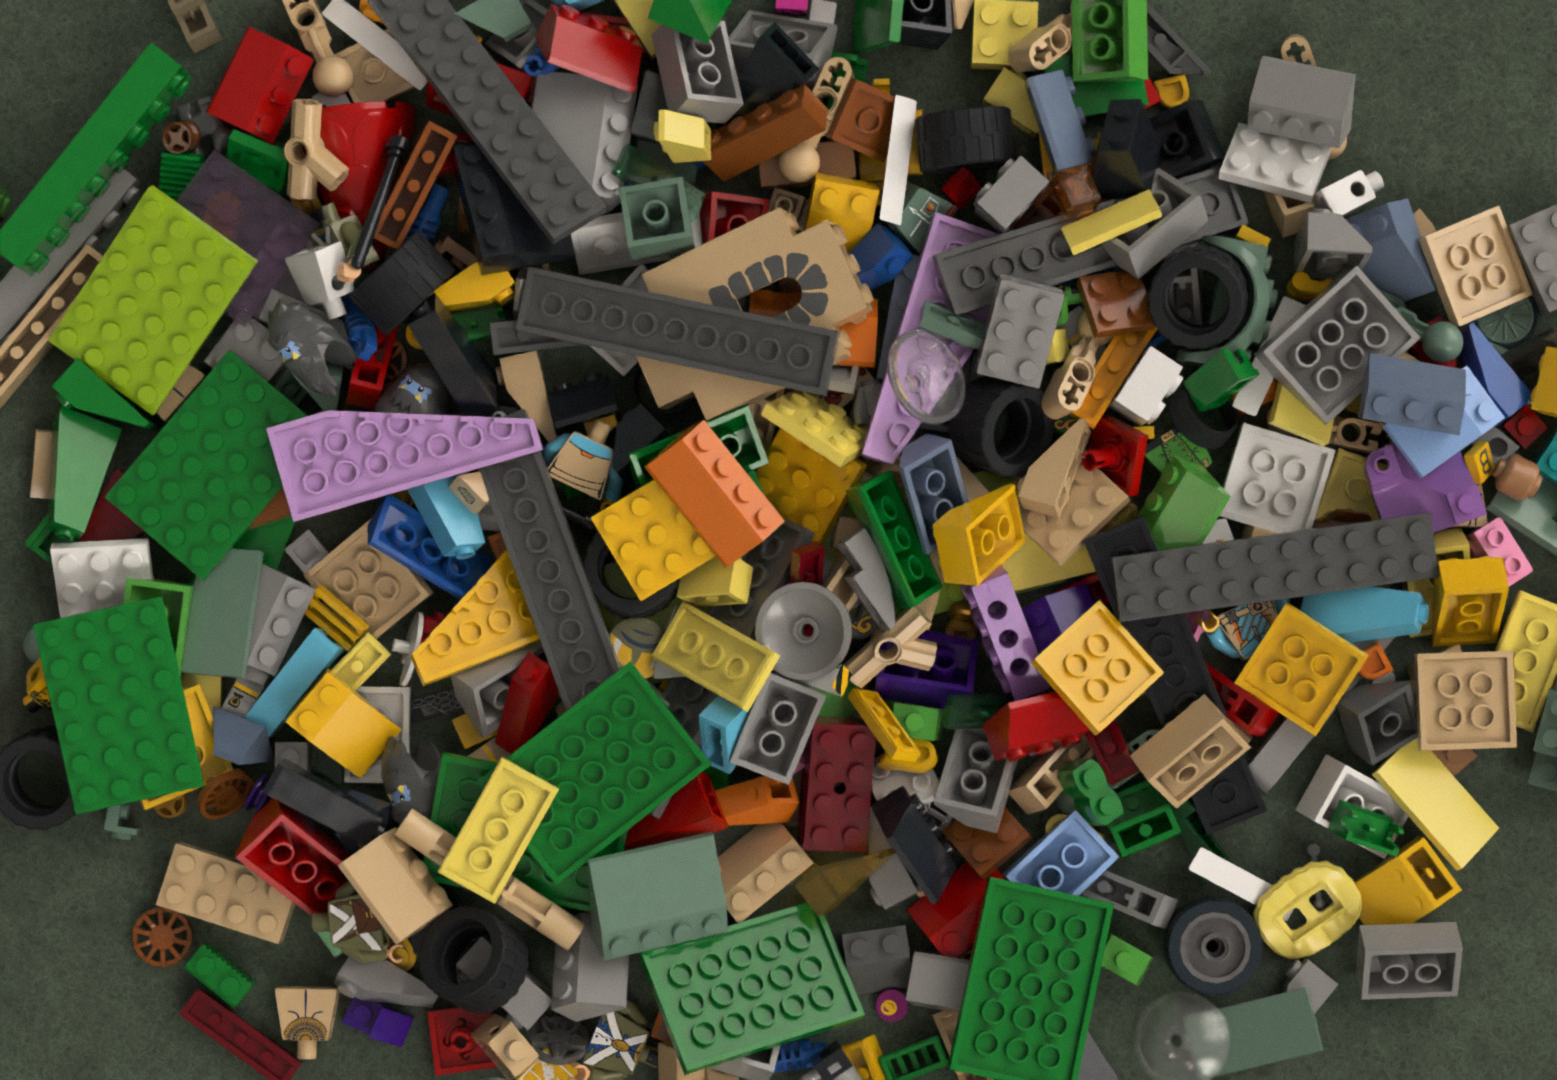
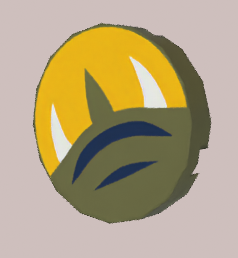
[609,617,664,680]

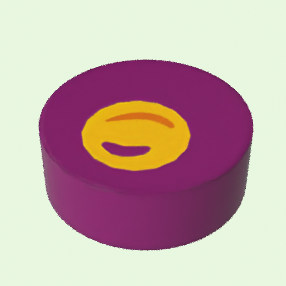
[876,989,908,1022]

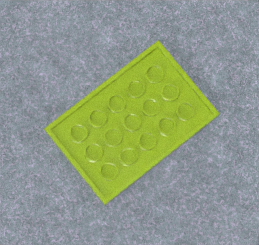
[48,185,258,416]

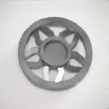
[529,1016,589,1065]

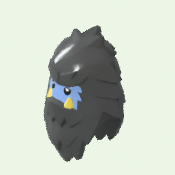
[268,299,356,397]
[375,360,453,415]
[381,736,441,825]

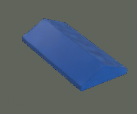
[368,494,492,600]

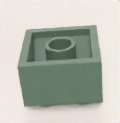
[619,177,695,261]

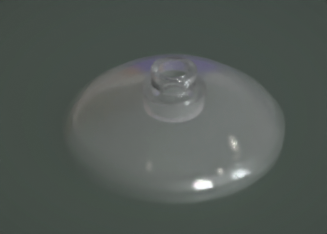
[887,329,965,424]
[1133,992,1230,1080]

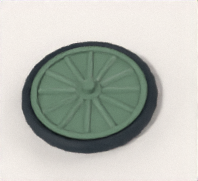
[1472,296,1539,349]

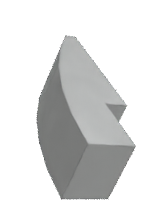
[836,528,895,631]

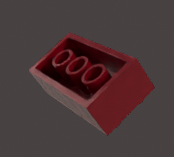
[797,716,876,852]

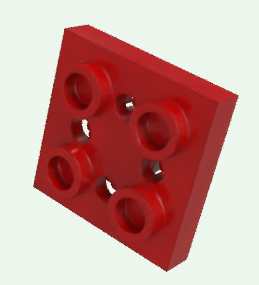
[1081,413,1148,497]
[427,1007,496,1076]

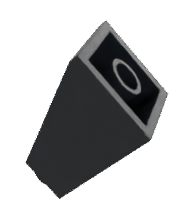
[1087,99,1161,199]

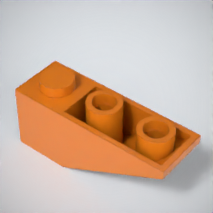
[715,776,799,826]

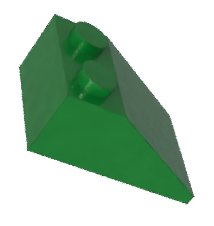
[51,358,159,431]

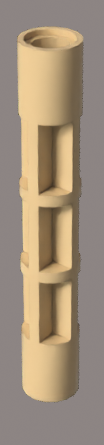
[394,808,585,951]

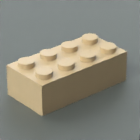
[156,842,295,944]

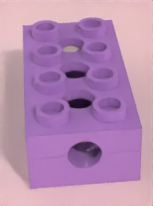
[959,564,1051,701]

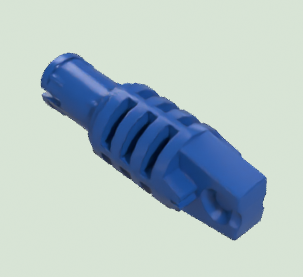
[524,46,561,76]
[402,183,450,244]
[341,289,377,361]
[774,1039,828,1073]

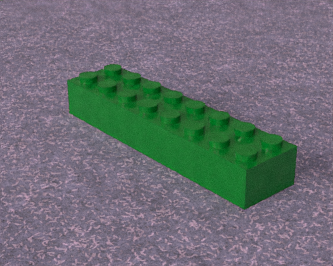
[0,42,192,276]

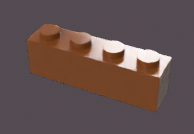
[703,84,828,182]
[374,121,457,250]

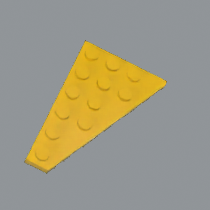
[411,549,540,686]

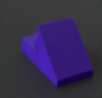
[342,997,415,1047]

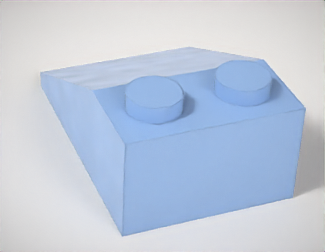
[1382,366,1505,479]
[1002,810,1119,896]

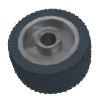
[1164,897,1262,995]

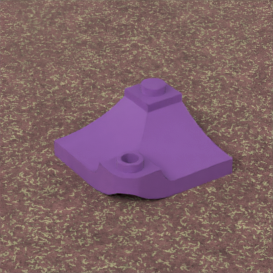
[1364,444,1487,533]

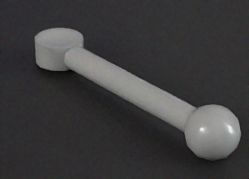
[1307,844,1326,911]

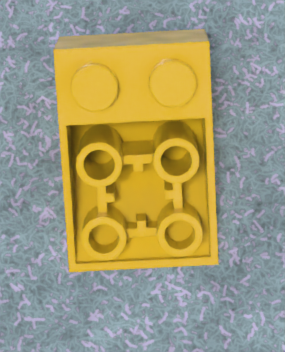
[1354,836,1462,925]

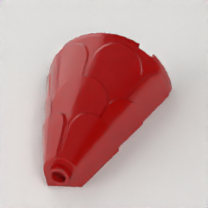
[289,101,416,270]

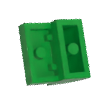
[219,129,289,208]
[1106,780,1182,859]

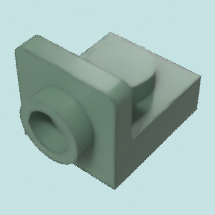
[104,802,141,840]

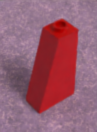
[624,772,729,851]

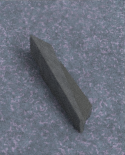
[1147,3,1212,74]

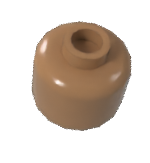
[1492,454,1543,501]

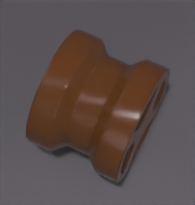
[162,120,201,154]

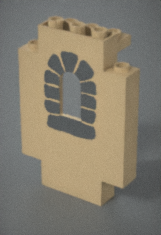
[636,207,874,421]

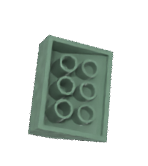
[587,832,728,961]

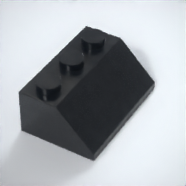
[871,786,957,904]

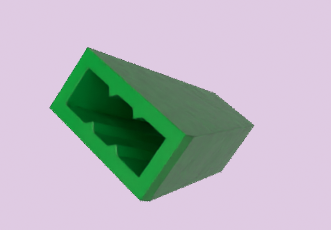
[48,406,122,541]

